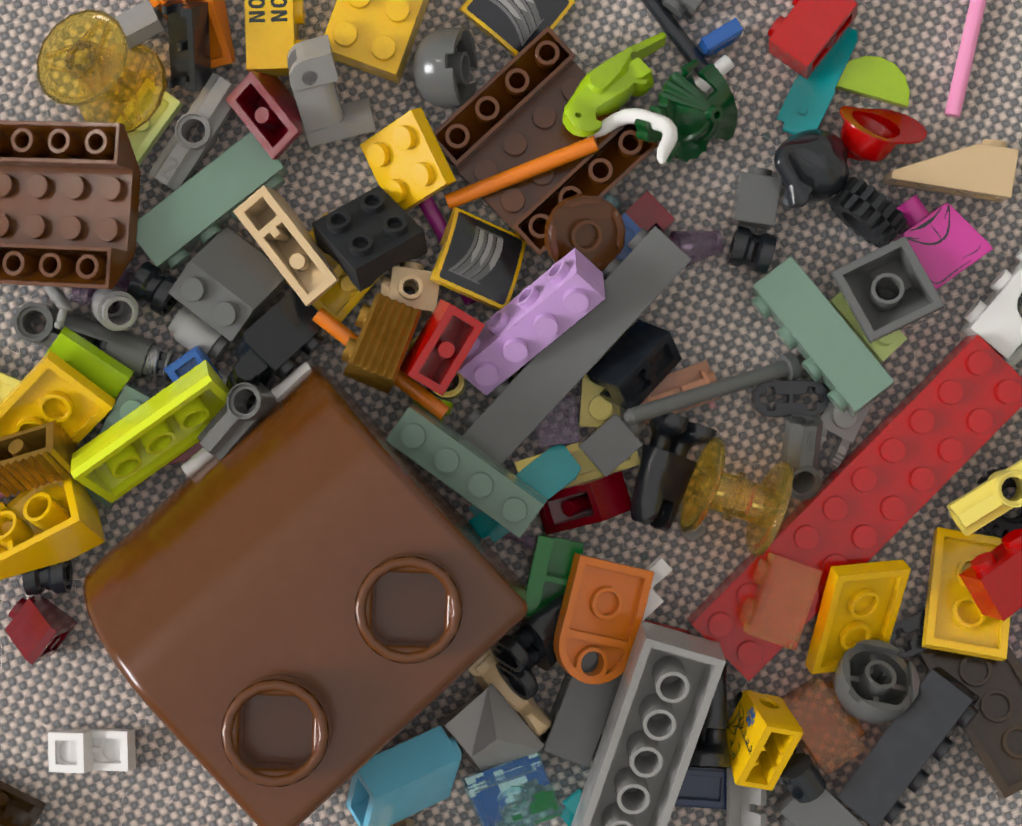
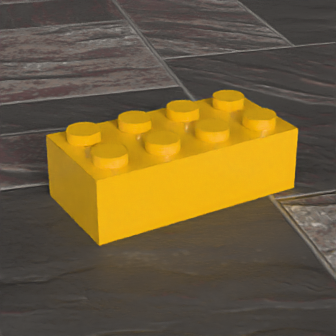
[324,0,430,84]

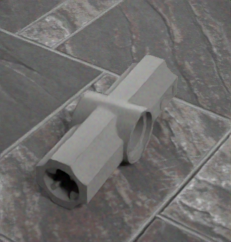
[148,73,236,191]

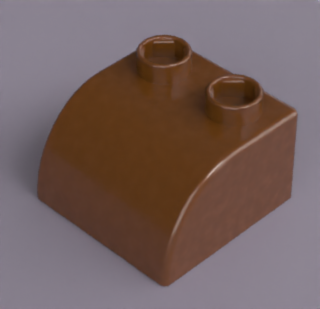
[83,365,527,826]

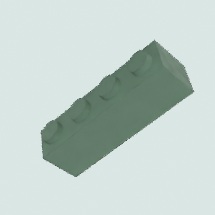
[136,132,289,270]
[751,256,895,417]
[386,403,548,538]

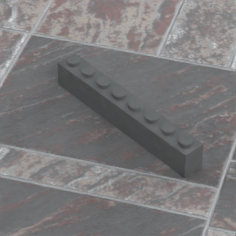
[462,226,691,465]

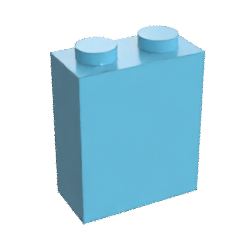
[346,725,461,826]

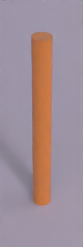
[445,135,600,209]
[312,308,450,420]

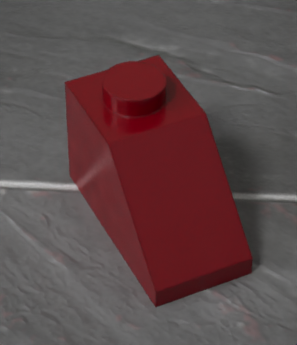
[225,71,303,160]
[539,471,631,535]
[5,595,78,665]

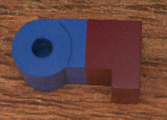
[616,191,675,262]

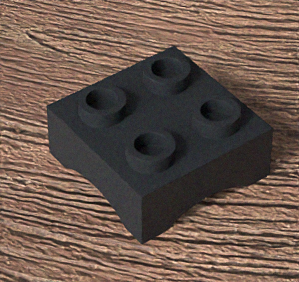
[312,186,428,292]

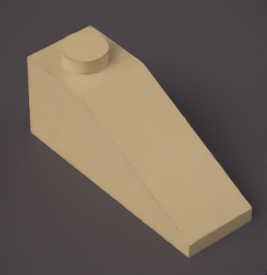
[883,139,1019,203]
[233,185,339,307]

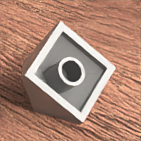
[439,683,544,773]

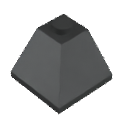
[831,236,945,343]

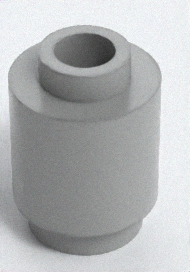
[90,285,138,331]
[168,306,231,360]

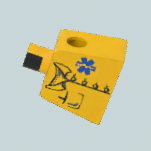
[726,690,804,791]

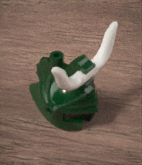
[587,59,738,164]

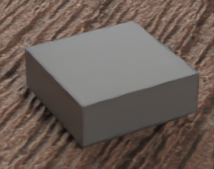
[114,0,164,49]

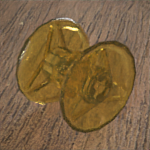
[37,9,166,133]
[680,436,793,558]

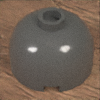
[408,27,477,109]
[834,640,920,723]

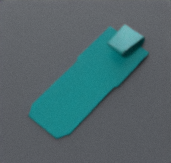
[776,27,858,135]
[468,444,581,543]

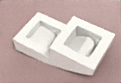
[48,728,136,773]

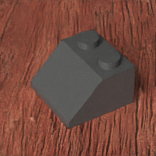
[168,226,287,342]

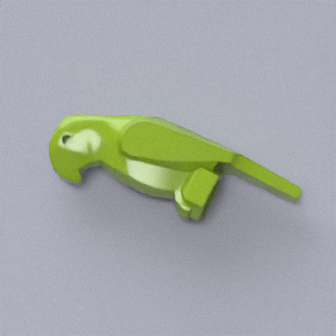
[562,32,667,137]

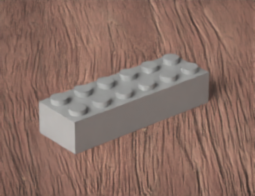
[571,620,726,826]

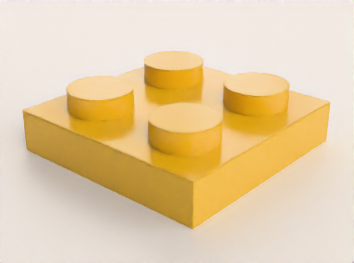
[360,107,456,212]

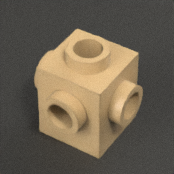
[380,262,439,318]

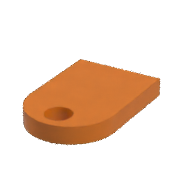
[553,553,655,684]

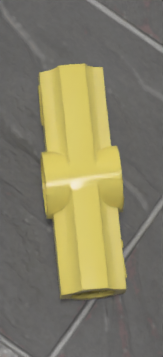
[946,459,1022,536]

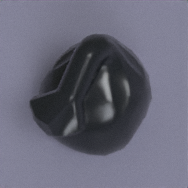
[774,129,849,208]

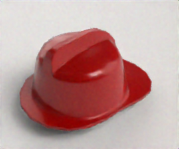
[839,106,927,162]

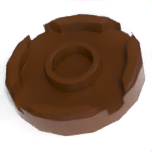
[544,194,626,272]

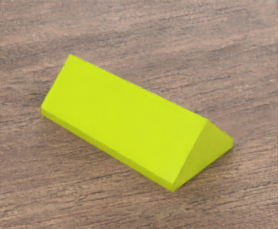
[70,359,229,503]

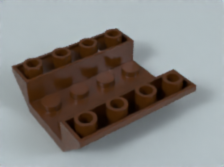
[433,26,659,256]
[0,120,141,290]

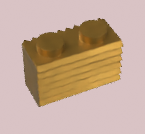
[340,293,422,394]
[0,420,78,498]

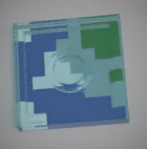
[462,751,563,826]

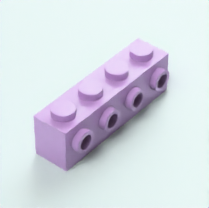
[457,248,605,396]

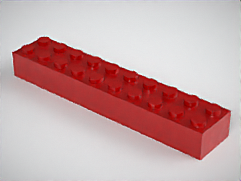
[687,335,1022,681]

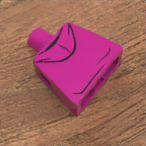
[894,194,993,289]

